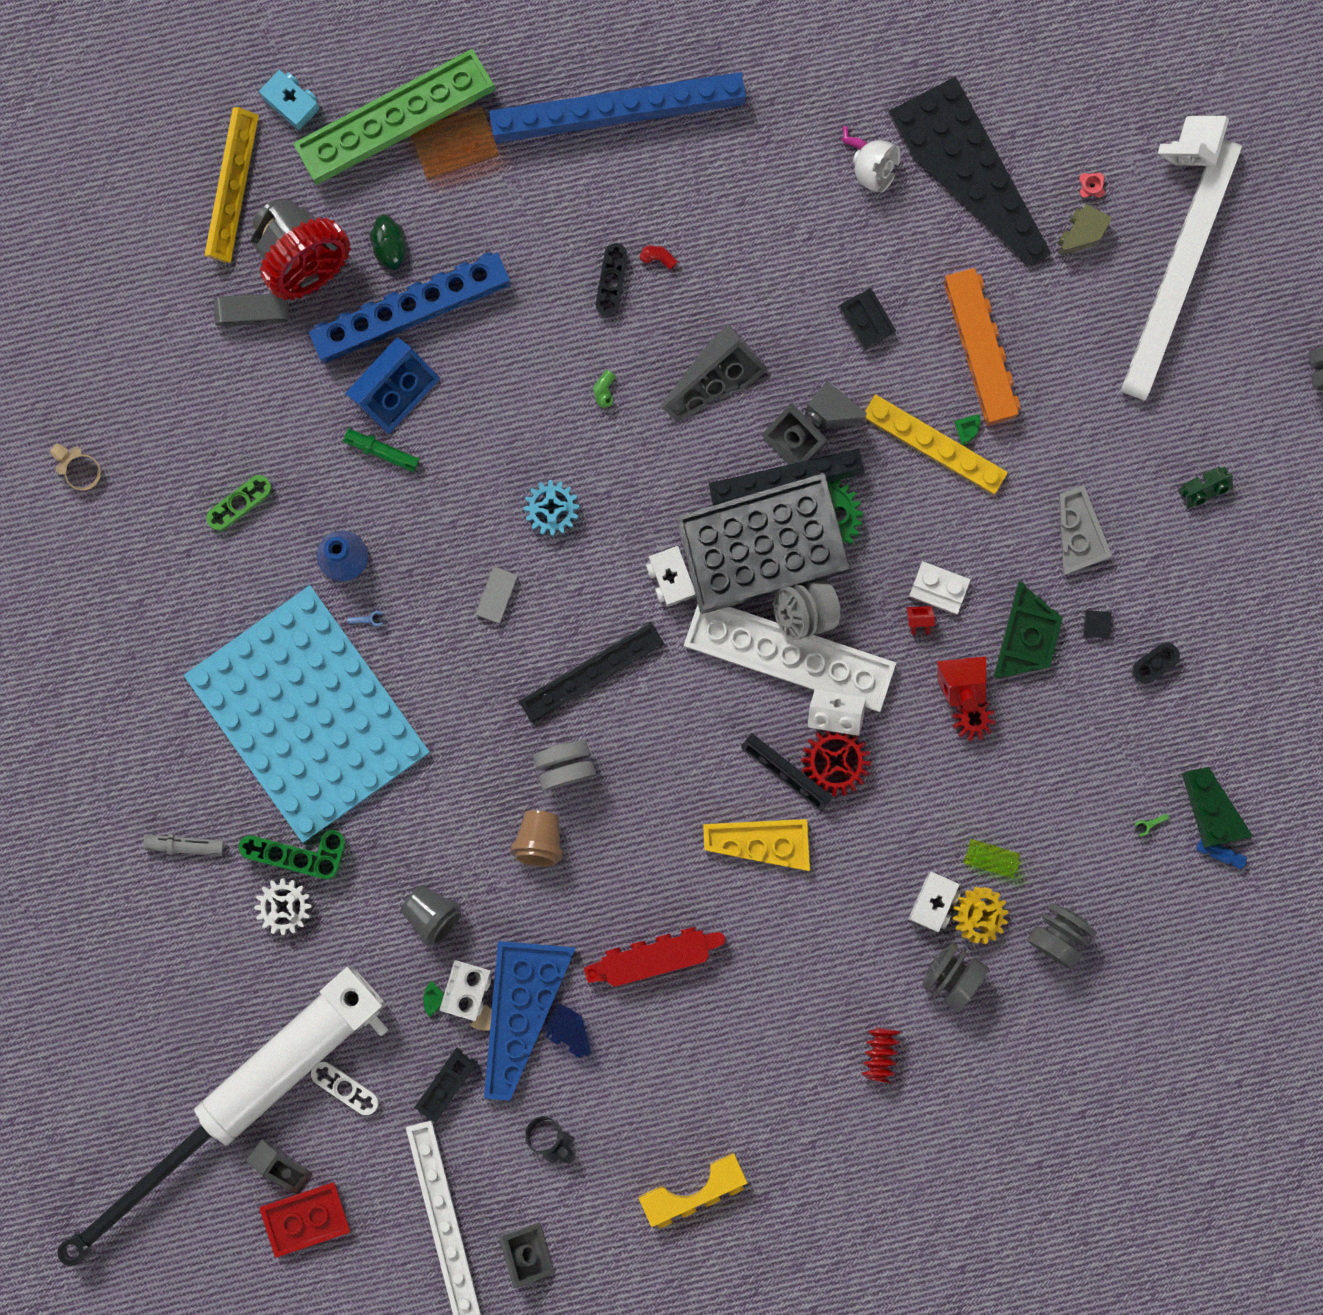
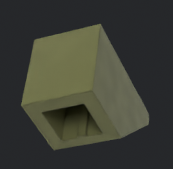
[1057,203,1112,255]

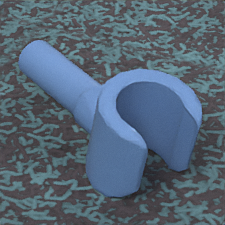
[347,611,383,628]

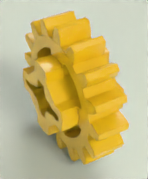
[953,887,1009,944]

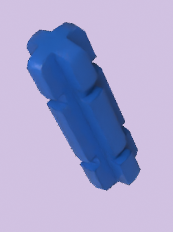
[1196,839,1247,869]

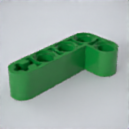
[238,830,347,879]

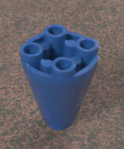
[316,530,368,582]

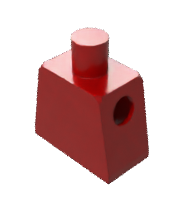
[937,656,987,711]

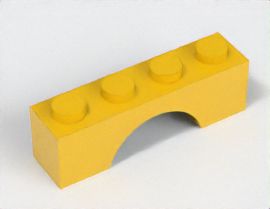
[638,1152,747,1229]

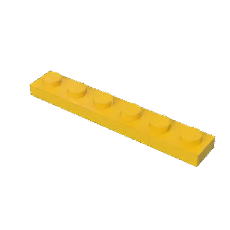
[204,107,259,263]
[865,394,1008,495]

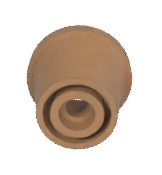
[510,810,563,867]

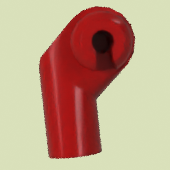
[639,245,679,271]

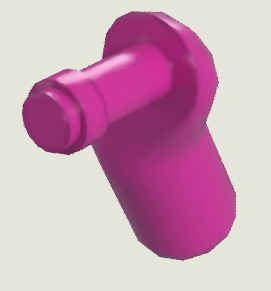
[841,126,867,150]

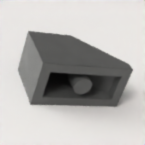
[246,1139,312,1194]

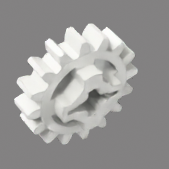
[254,879,312,935]

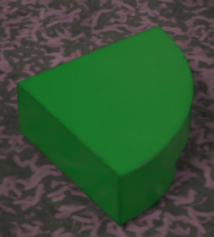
[954,414,980,446]
[423,980,444,1017]

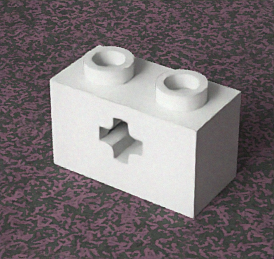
[646,546,696,607]
[808,689,866,736]
[908,872,961,932]

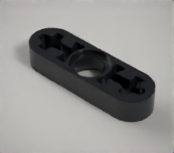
[596,243,627,318]

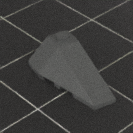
[661,325,768,422]

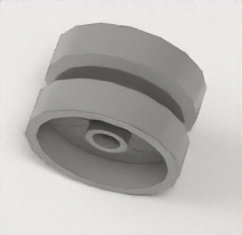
[532,740,596,791]

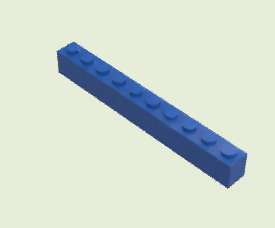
[489,72,746,143]

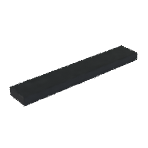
[519,622,665,723]

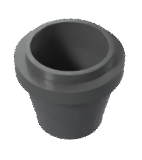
[400,885,461,946]

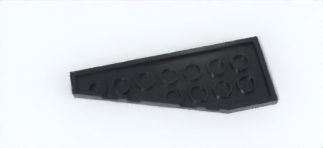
[888,76,1052,267]

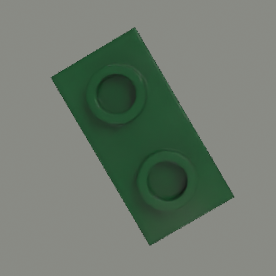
[1178,467,1233,509]

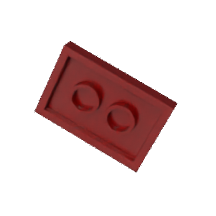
[259,1181,351,1258]

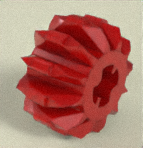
[951,701,996,742]

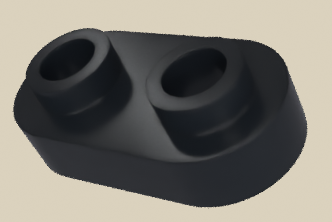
[1132,643,1180,684]

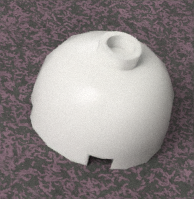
[853,140,901,193]

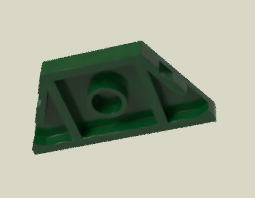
[993,581,1063,679]

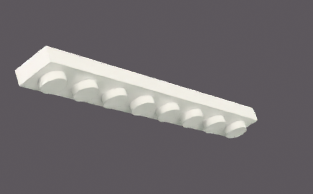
[406,1120,481,1315]

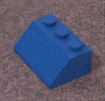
[345,337,441,434]

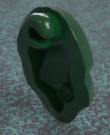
[370,214,407,270]

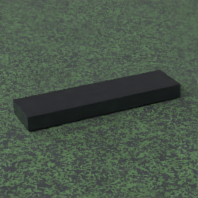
[741,733,833,811]

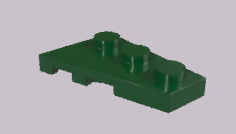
[1182,767,1253,848]

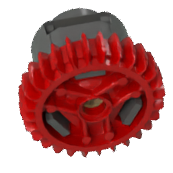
[251,199,351,300]

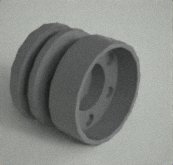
[1027,903,1097,970]
[921,942,989,1012]

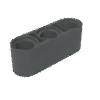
[214,293,289,326]

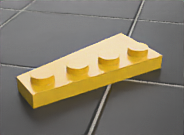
[703,819,810,871]

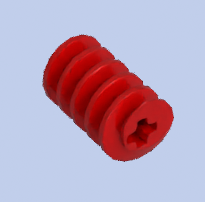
[861,1027,902,1084]

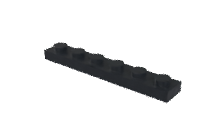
[709,448,865,505]

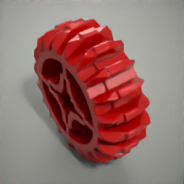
[801,730,871,797]

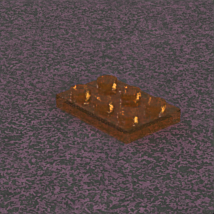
[411,107,499,181]

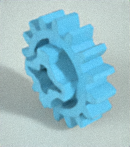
[524,480,580,537]

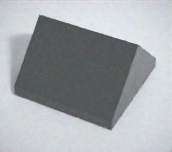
[762,403,827,464]
[499,1223,554,1289]

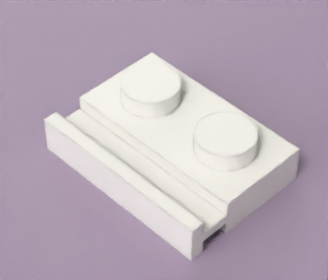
[909,561,971,615]

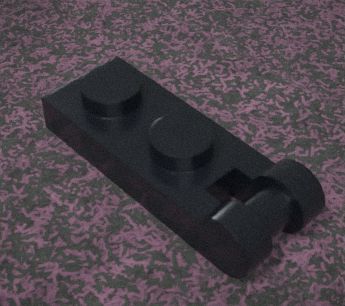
[414,1047,478,1123]

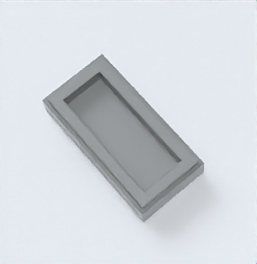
[475,566,518,624]

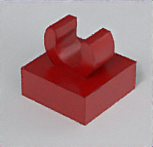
[906,606,935,635]

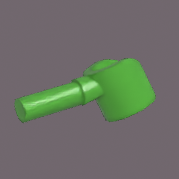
[1134,813,1169,836]

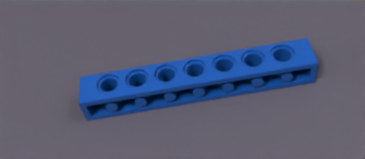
[309,252,511,364]

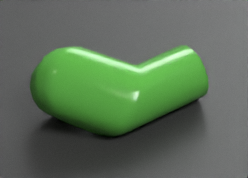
[593,369,616,408]

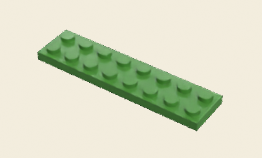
[293,49,496,185]

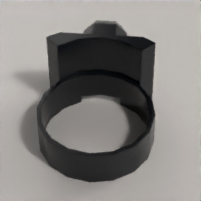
[525,1116,576,1164]

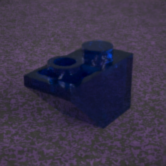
[544,1003,591,1058]

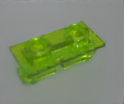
[963,839,1020,879]

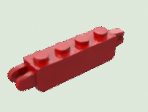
[584,926,725,987]

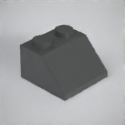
[805,381,867,429]

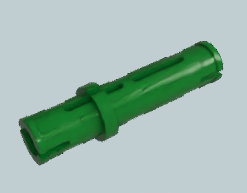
[343,428,420,473]

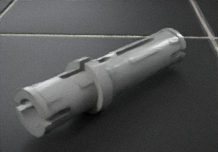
[143,834,224,856]

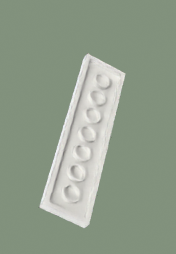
[684,605,896,712]

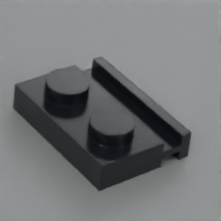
[838,287,896,351]

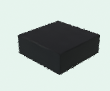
[1083,610,1112,639]

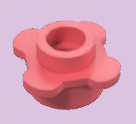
[1079,173,1105,198]

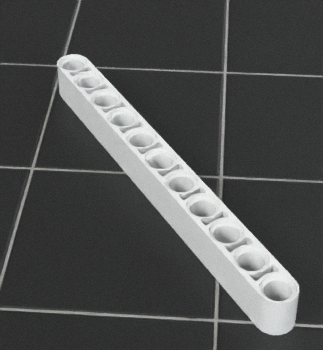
[1121,139,1242,401]

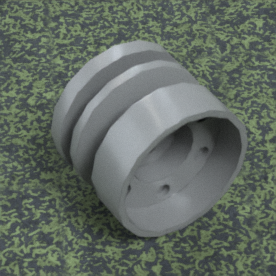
[773,579,840,641]

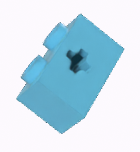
[259,69,320,131]

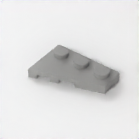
[1059,485,1113,576]

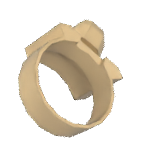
[50,443,101,491]

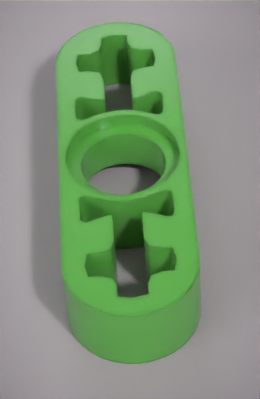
[206,475,272,531]

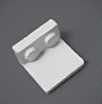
[1158,116,1229,166]

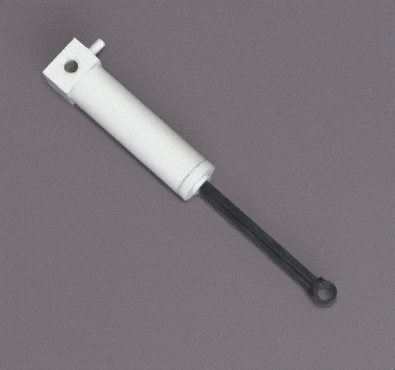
[57,966,388,1266]

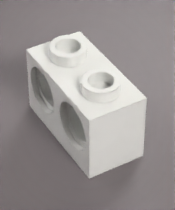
[440,960,491,1021]

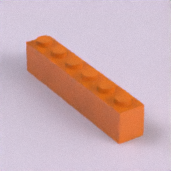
[943,268,1021,427]

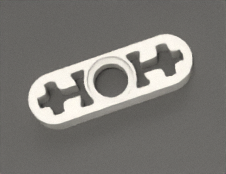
[311,1062,379,1115]

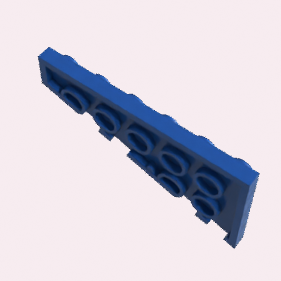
[484,941,576,1101]

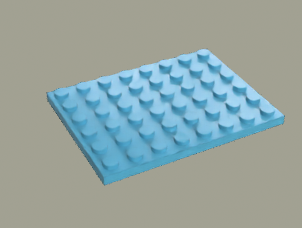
[183,585,430,843]

